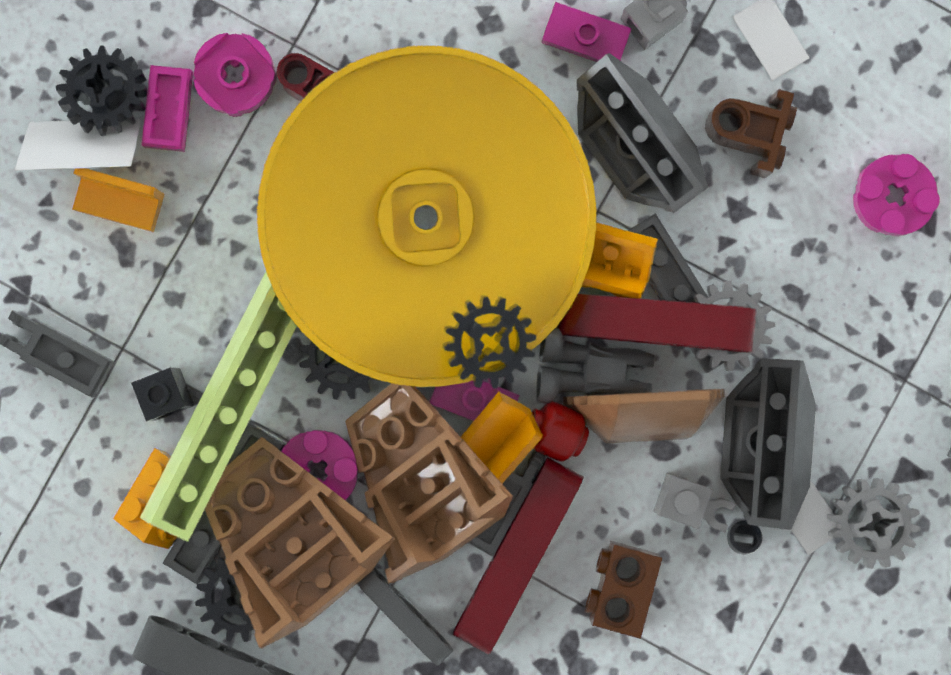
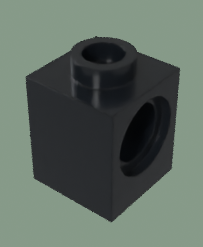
[131,367,195,422]

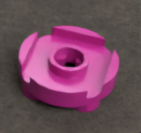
[193,33,277,117]
[853,154,940,236]
[281,430,358,500]

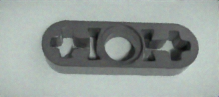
[357,567,453,666]

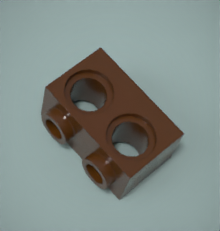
[585,540,662,639]

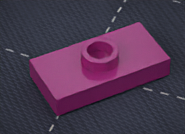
[541,2,632,62]
[142,65,193,152]
[430,380,520,421]

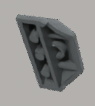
[577,53,708,213]
[720,358,816,530]

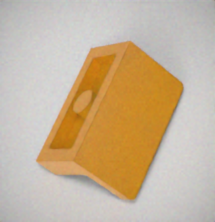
[72,168,165,233]
[461,392,542,484]

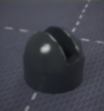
[727,520,762,555]

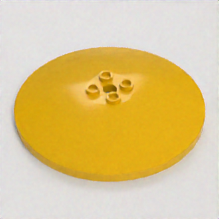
[257,46,596,387]

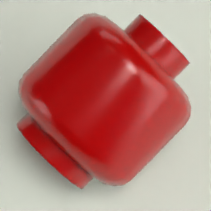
[532,401,589,462]

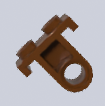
[705,89,797,178]

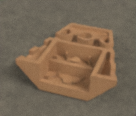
[345,383,513,584]
[563,389,725,443]
[205,437,395,649]

